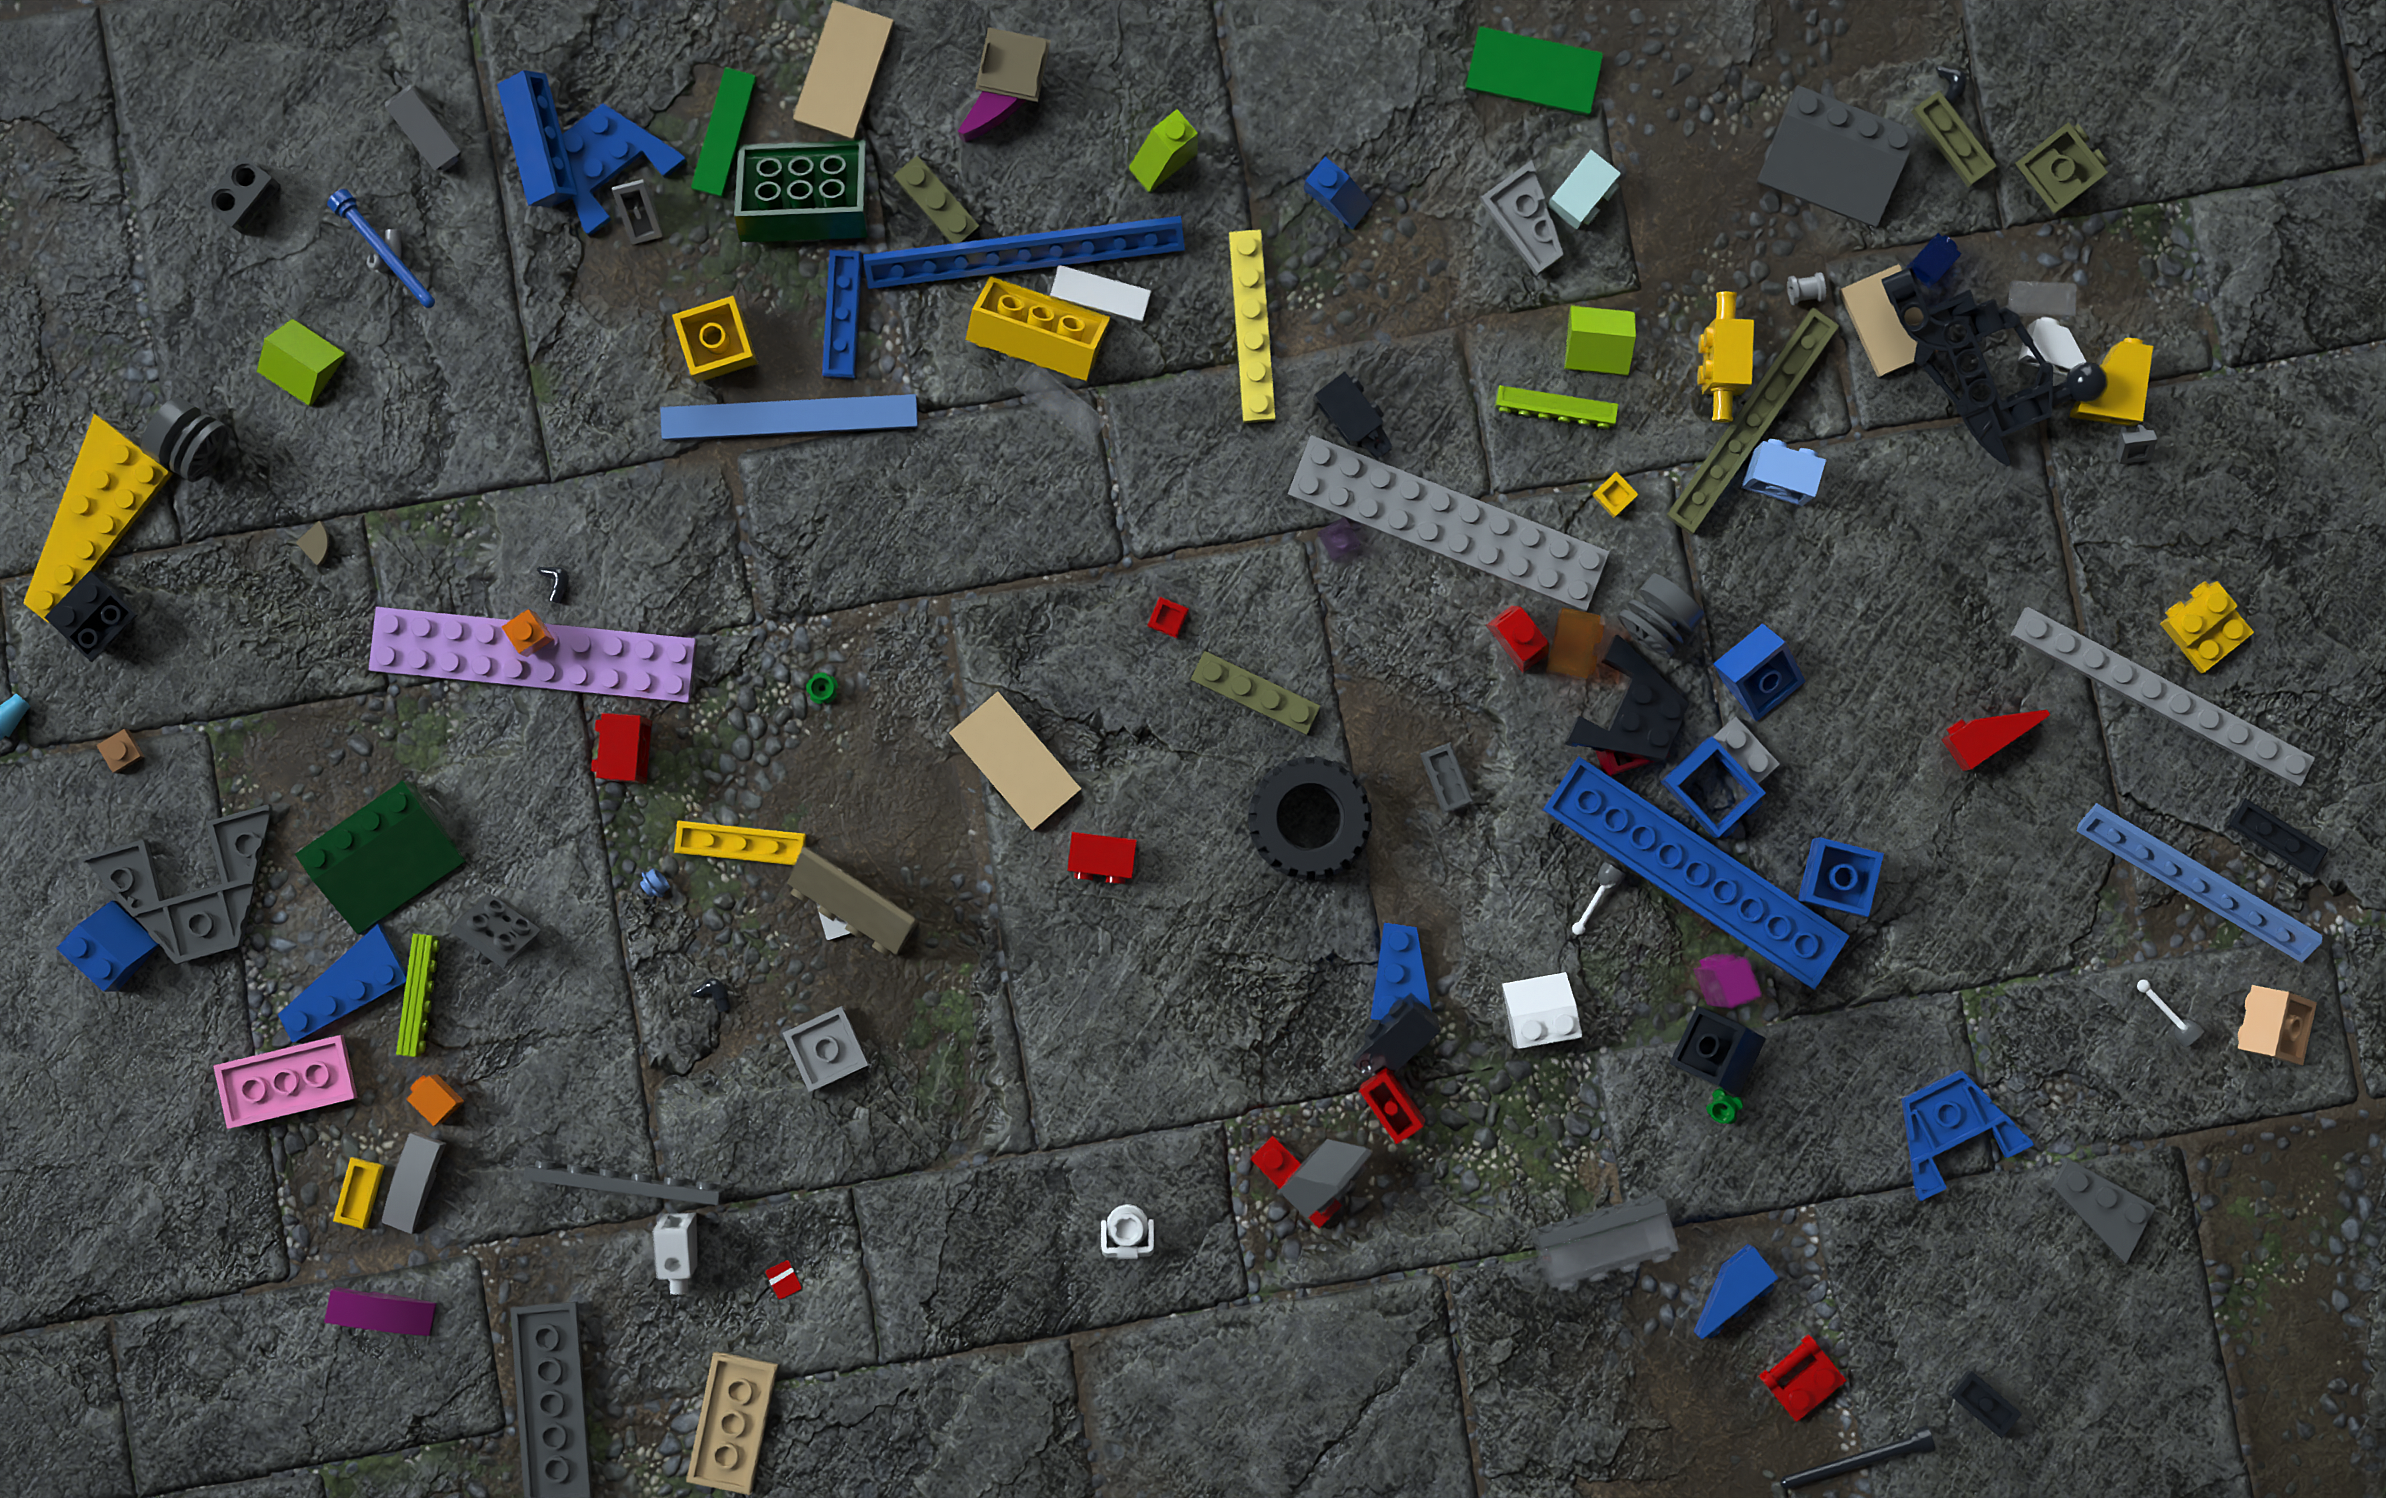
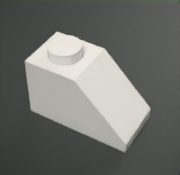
[2018,317,2086,377]

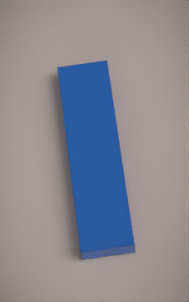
[822,250,862,379]

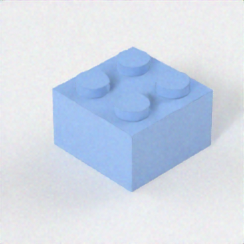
[1741,439,1826,506]

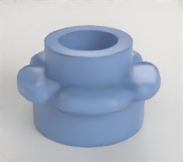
[640,868,670,898]

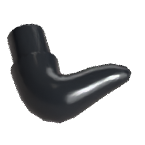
[1936,66,1967,106]
[537,567,569,604]
[690,978,731,1012]

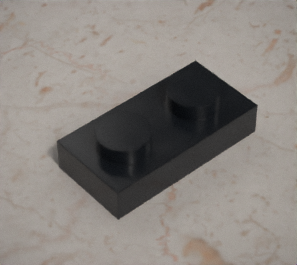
[1948,1369,2022,1439]

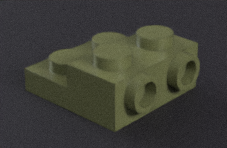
[2015,122,2110,214]

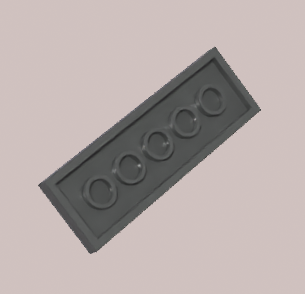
[510,1301,593,1498]

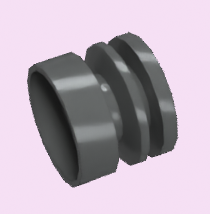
[141,396,230,483]
[1617,573,1705,659]

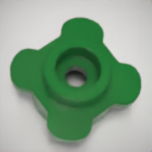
[1706,1089,1743,1124]

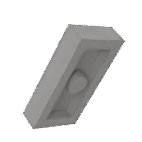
[1713,717,1780,784]

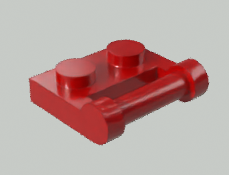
[1758,1334,1847,1422]

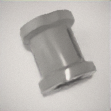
[1787,272,1826,305]

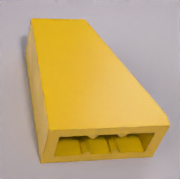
[2070,338,2153,427]

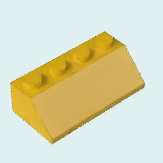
[965,276,1110,381]

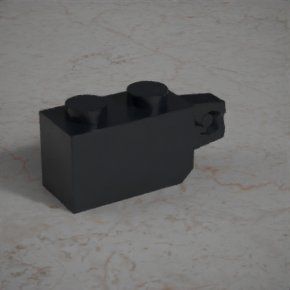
[1313,371,1393,460]
[1353,993,1441,1076]

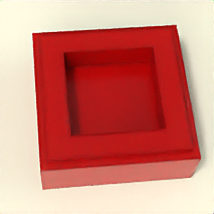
[1147,597,1189,639]

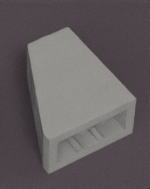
[385,84,460,171]

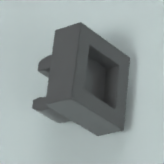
[2116,425,2157,464]

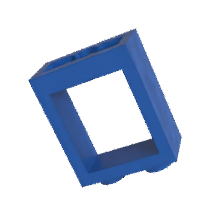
[1660,736,1766,838]

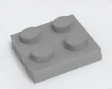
[783,1006,870,1092]

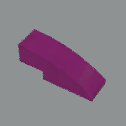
[958,91,1026,143]
[324,1287,437,1336]

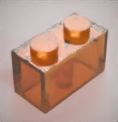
[1546,607,1604,681]

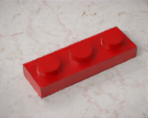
[1250,1135,1342,1228]

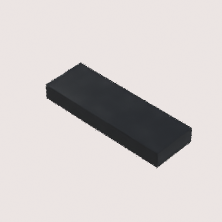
[2225,798,2329,877]

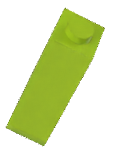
[1129,109,1198,193]

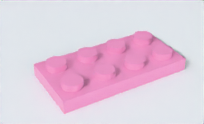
[213,1035,358,1129]

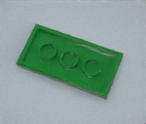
[1465,26,1603,117]

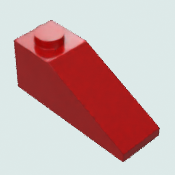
[1941,710,2051,771]

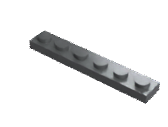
[523,1160,724,1205]

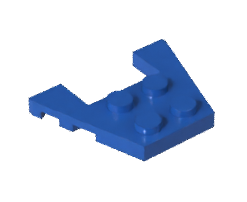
[562,103,687,237]
[1901,1070,2034,1201]

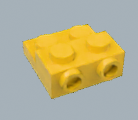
[2160,581,2254,673]

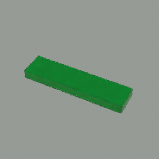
[691,67,757,199]

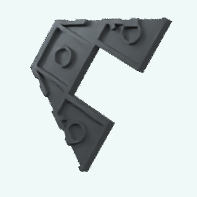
[81,804,273,964]

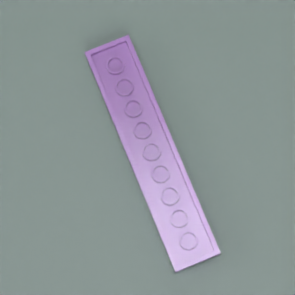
[369,607,697,703]

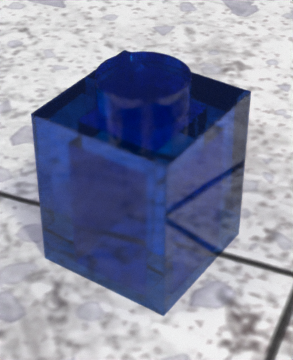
[1905,233,1962,289]

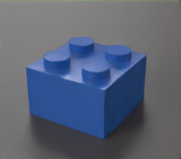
[1797,837,1884,917]

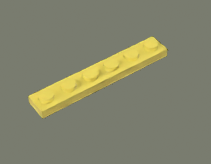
[1229,230,1275,423]

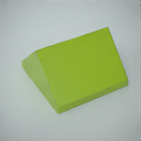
[1564,306,1636,376]
[257,319,347,407]

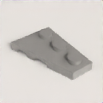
[1480,160,1564,276]

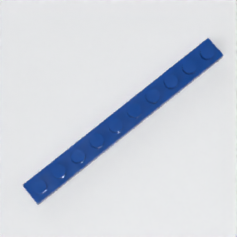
[863,216,1185,289]

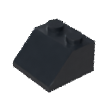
[1669,1006,1766,1097]

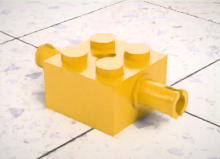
[1697,292,1754,423]

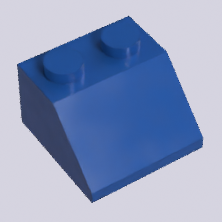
[1713,624,1806,722]
[56,900,160,992]

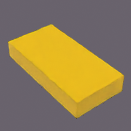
[333,1157,385,1229]

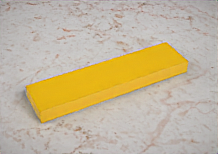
[674,821,807,865]

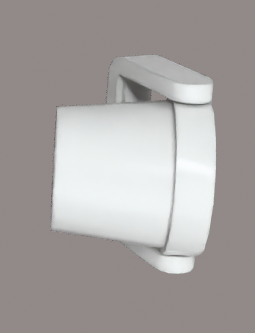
[1101,1204,1154,1259]

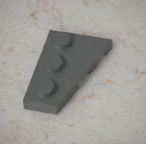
[2051,1159,2156,1264]

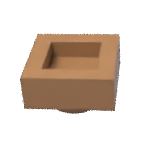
[97,729,145,773]

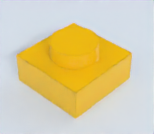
[1592,471,1639,518]

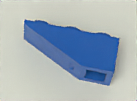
[1694,1244,1778,1339]

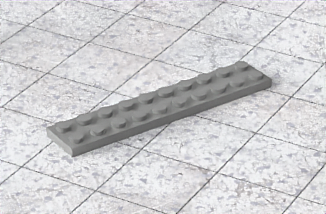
[1287,435,1610,612]

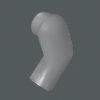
[367,229,401,273]

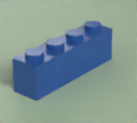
[497,70,577,208]

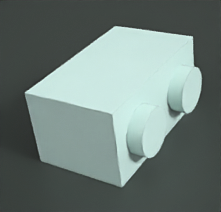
[1548,150,1621,229]

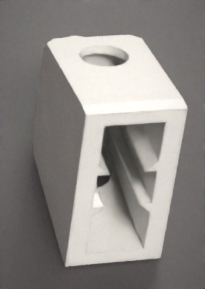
[653,1213,697,1294]

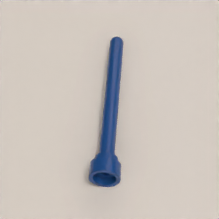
[327,189,435,308]

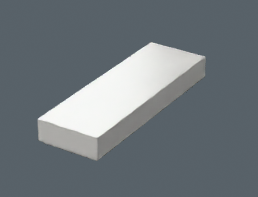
[1050,265,1151,323]

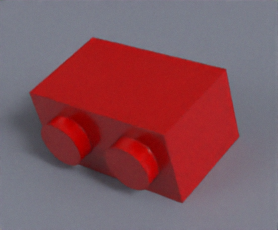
[1067,832,1137,884]
[1359,1067,1425,1145]

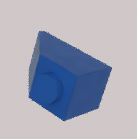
[1304,156,1373,230]

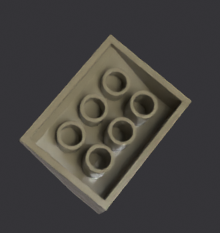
[787,847,919,957]

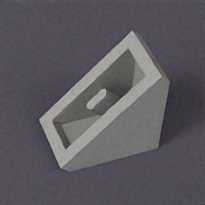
[612,180,662,245]

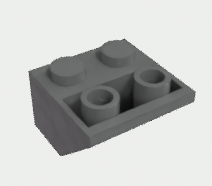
[1279,1139,1372,1219]

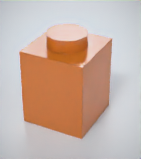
[501,609,554,657]
[407,1074,464,1126]

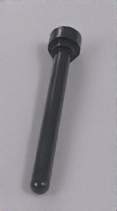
[1780,1425,1936,1489]

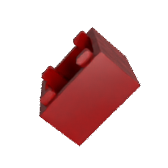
[591,713,652,784]

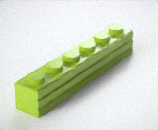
[1495,385,1618,429]
[396,933,440,1057]

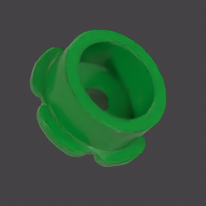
[806,672,838,704]

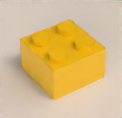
[672,295,758,383]

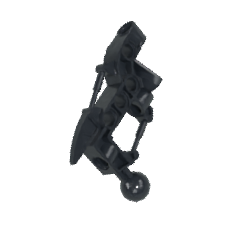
[1881,266,2108,467]

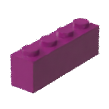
[1693,954,1761,1008]

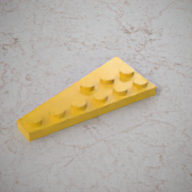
[23,414,173,623]

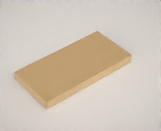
[793,0,894,141]
[949,692,1082,831]
[686,1351,779,1495]

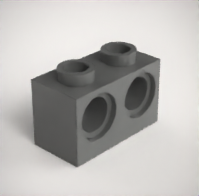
[202,154,281,235]

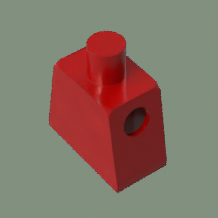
[1486,605,1549,673]

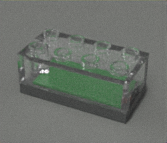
[1530,1194,1679,1291]

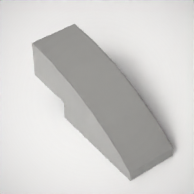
[381,1131,446,1234]

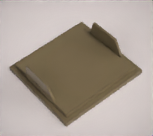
[975,27,1051,102]

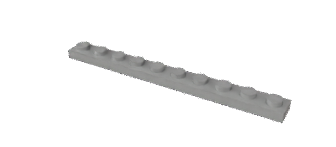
[2010,607,2315,787]

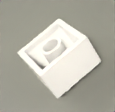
[1502,972,1582,1049]

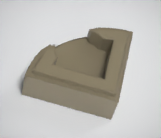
[295,521,329,567]

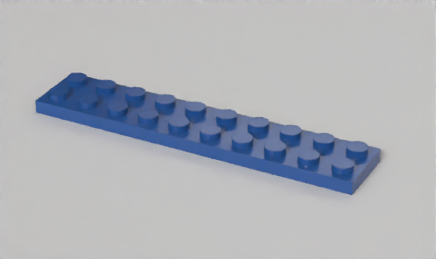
[1542,756,1850,990]

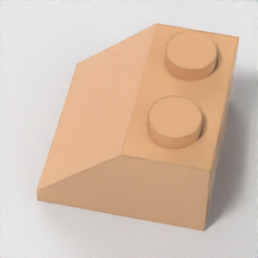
[2238,985,2317,1065]

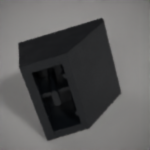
[44,571,138,662]

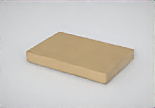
[1839,264,1938,378]

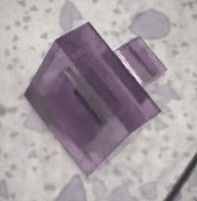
[1317,517,1361,562]

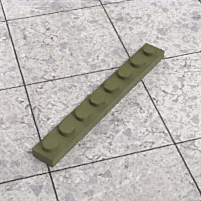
[1665,308,1839,535]

